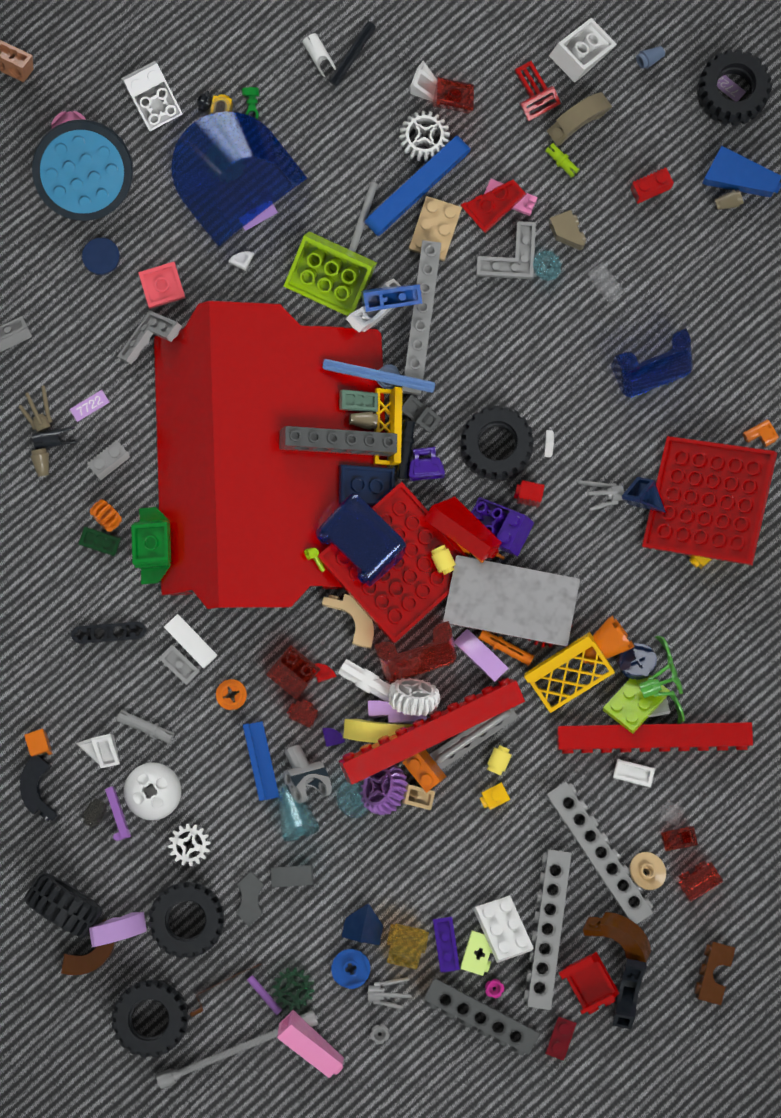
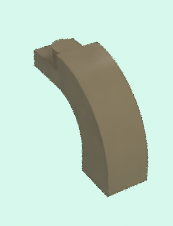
[547,92,612,146]

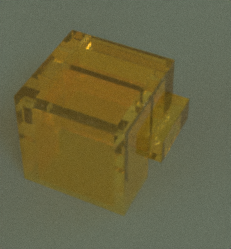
[386,923,429,970]

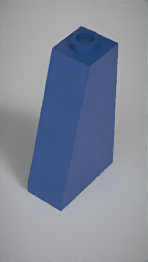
[702,146,781,198]

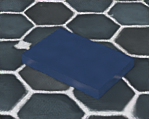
[338,464,395,506]

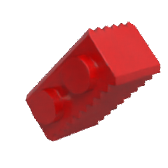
[630,167,674,204]
[514,480,545,508]

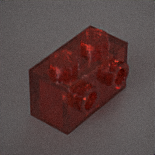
[287,699,319,730]

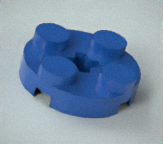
[331,949,370,989]

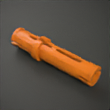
[478,630,534,666]

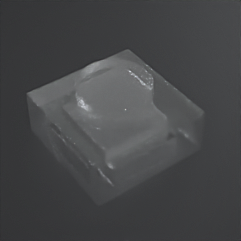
[659,801,685,827]

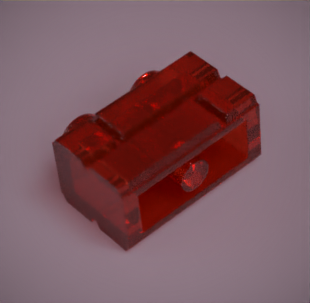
[676,860,723,902]

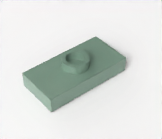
[339,390,378,413]

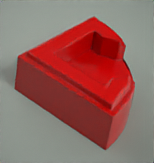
[312,663,336,683]

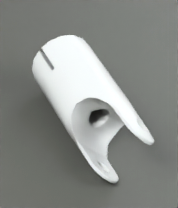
[302,33,336,77]

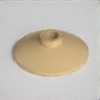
[630,852,666,890]

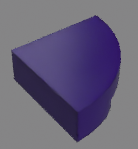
[322,728,345,747]

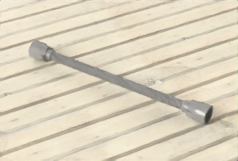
[156,1010,319,1089]

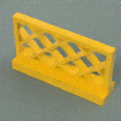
[524,632,615,713]

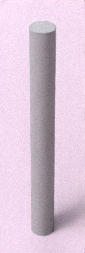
[349,182,378,252]

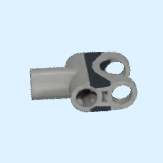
[283,745,332,803]

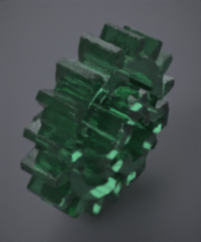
[272,967,315,1010]

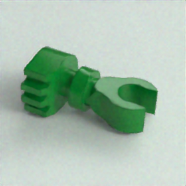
[242,87,259,121]

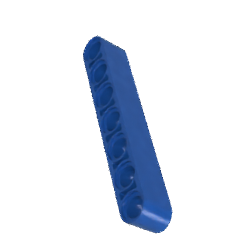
[364,135,471,236]

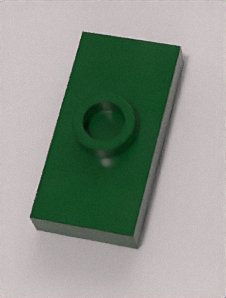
[78,526,121,557]

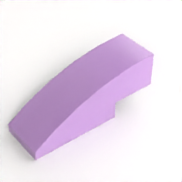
[454,629,509,683]
[368,701,427,724]
[89,912,147,947]

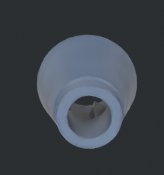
[636,46,665,69]

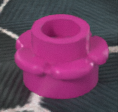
[485,979,504,999]

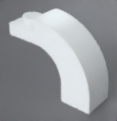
[346,278,401,332]

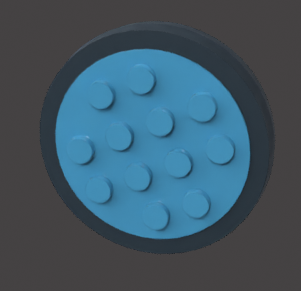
[32,119,133,221]

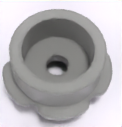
[370,1025,390,1044]

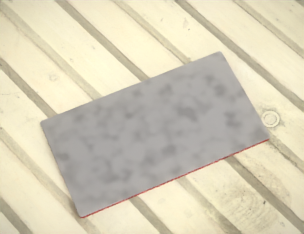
[443,555,580,647]

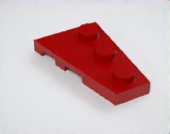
[460,179,527,233]

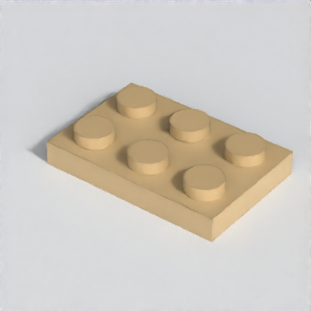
[409,196,462,261]

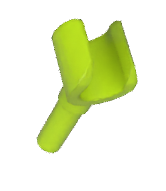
[304,548,326,572]

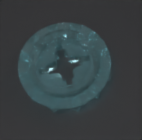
[533,250,562,281]

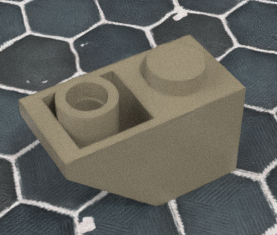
[549,210,586,250]

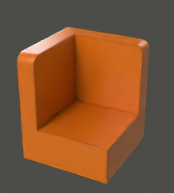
[24,728,53,757]

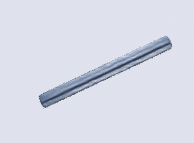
[323,359,435,393]

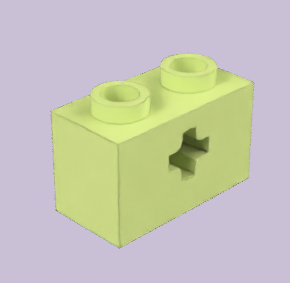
[460,930,493,976]

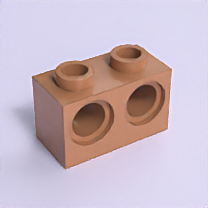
[0,40,34,82]

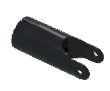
[32,427,78,450]

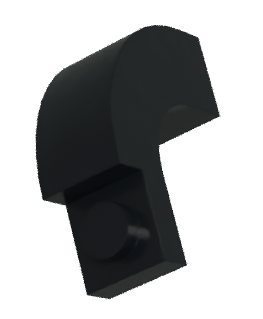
[20,755,60,821]
[612,959,647,1030]

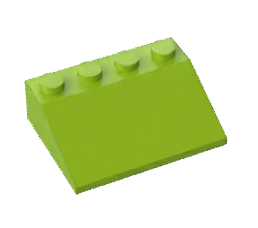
[283,231,377,316]

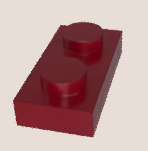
[545,1016,577,1061]

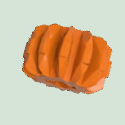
[90,499,122,532]

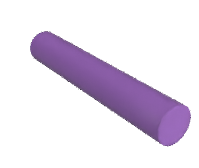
[247,975,282,1015]

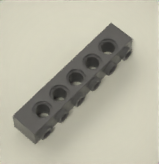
[279,426,397,456]
[423,977,540,1056]

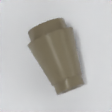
[714,189,744,210]
[349,412,378,430]
[30,448,49,477]

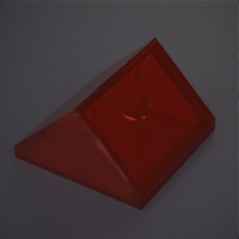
[432,77,474,114]

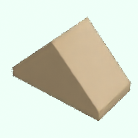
[402,784,435,810]

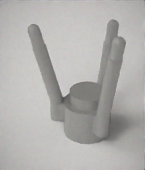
[577,480,624,511]
[368,977,412,1010]

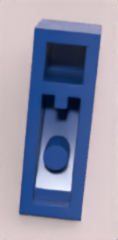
[361,284,422,312]

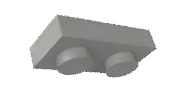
[159,645,200,685]

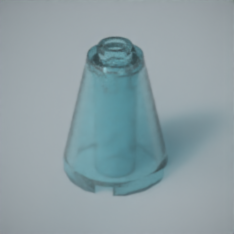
[278,786,320,841]

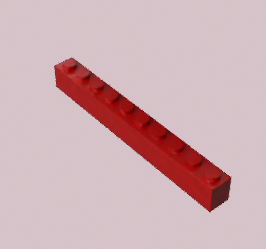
[338,678,525,785]
[557,722,753,754]

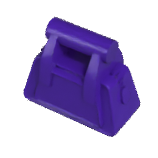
[409,447,445,481]

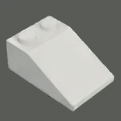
[549,18,617,83]

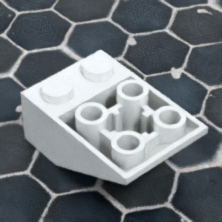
[121,61,182,131]

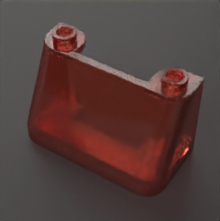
[374,621,457,683]

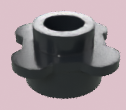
[197,91,213,111]

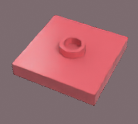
[138,262,185,309]

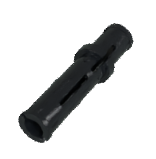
[396,421,416,479]

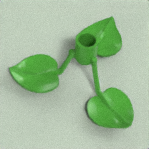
[639,636,685,724]

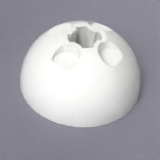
[124,763,181,820]

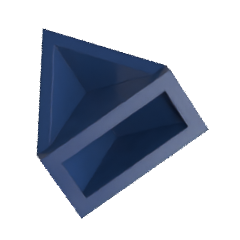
[622,477,666,513]
[342,903,384,945]

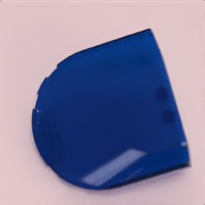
[171,111,308,248]

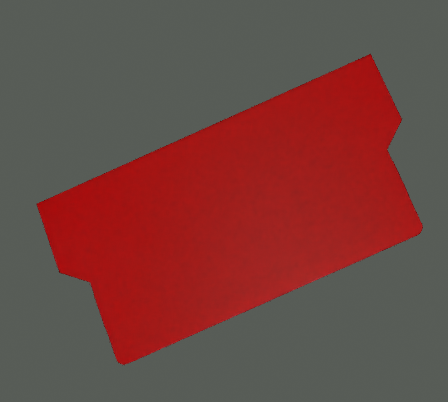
[154,301,387,609]

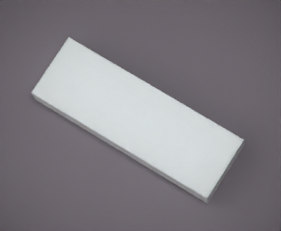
[164,614,218,669]

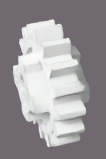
[168,824,211,866]

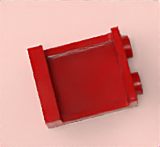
[559,951,619,1014]

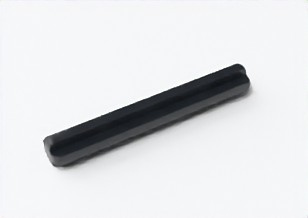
[329,21,376,86]

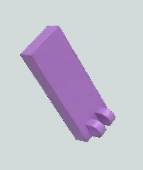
[105,787,131,841]

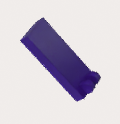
[433,917,460,973]

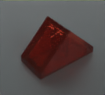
[661,826,698,851]

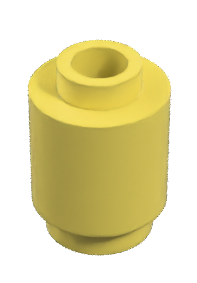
[431,545,456,575]
[487,745,512,775]

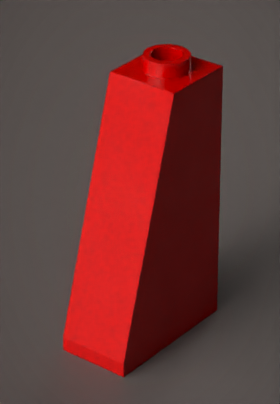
[424,497,502,561]

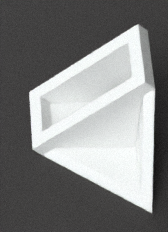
[410,60,444,103]
[76,734,120,768]

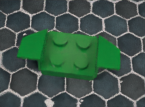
[131,507,171,585]

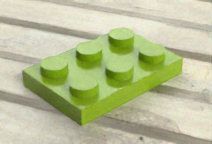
[603,675,670,734]

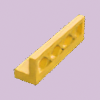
[373,387,403,466]

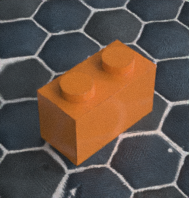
[402,750,447,793]

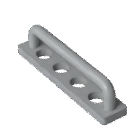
[430,708,518,770]

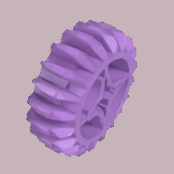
[360,764,408,815]

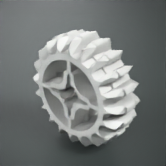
[399,111,450,162]
[388,677,440,717]

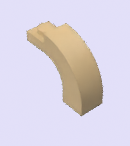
[322,594,374,649]

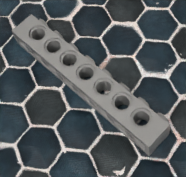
[402,240,441,396]
[546,782,653,924]
[523,849,572,1010]

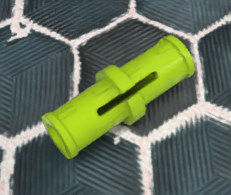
[545,143,580,178]

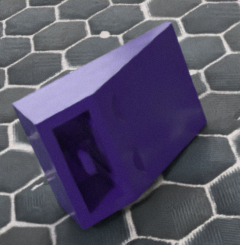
[471,497,534,557]

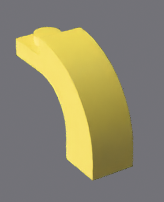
[343,719,413,743]

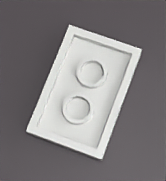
[474,895,534,963]

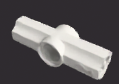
[338,659,391,702]

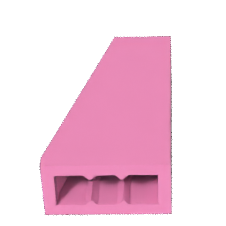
[277,1010,344,1078]

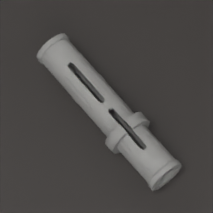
[117,710,175,744]

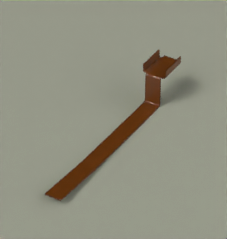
[188,964,262,1017]

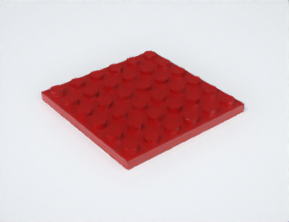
[642,436,777,566]
[317,482,469,644]

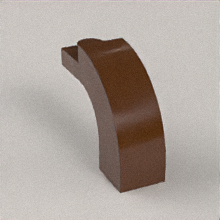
[583,912,651,963]
[61,919,116,975]

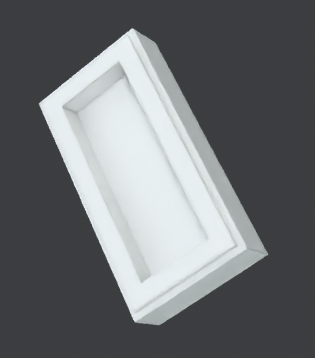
[613,759,655,788]

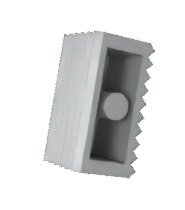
[87,440,130,481]

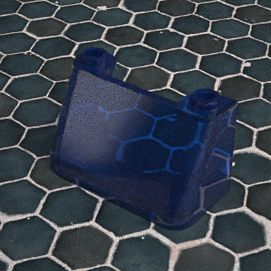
[611,328,693,397]
[316,493,406,587]

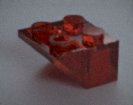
[266,645,321,700]

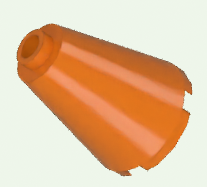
[579,615,634,665]

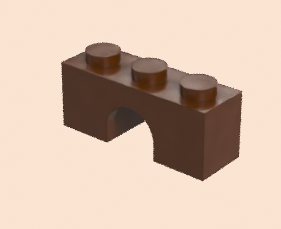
[694,941,736,1005]

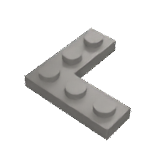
[476,221,536,279]
[117,311,182,364]

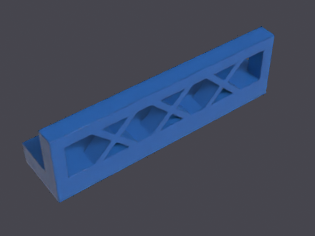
[243,721,280,801]

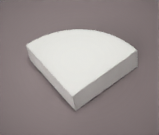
[229,251,254,271]
[545,430,554,457]

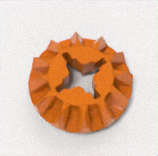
[216,679,247,710]

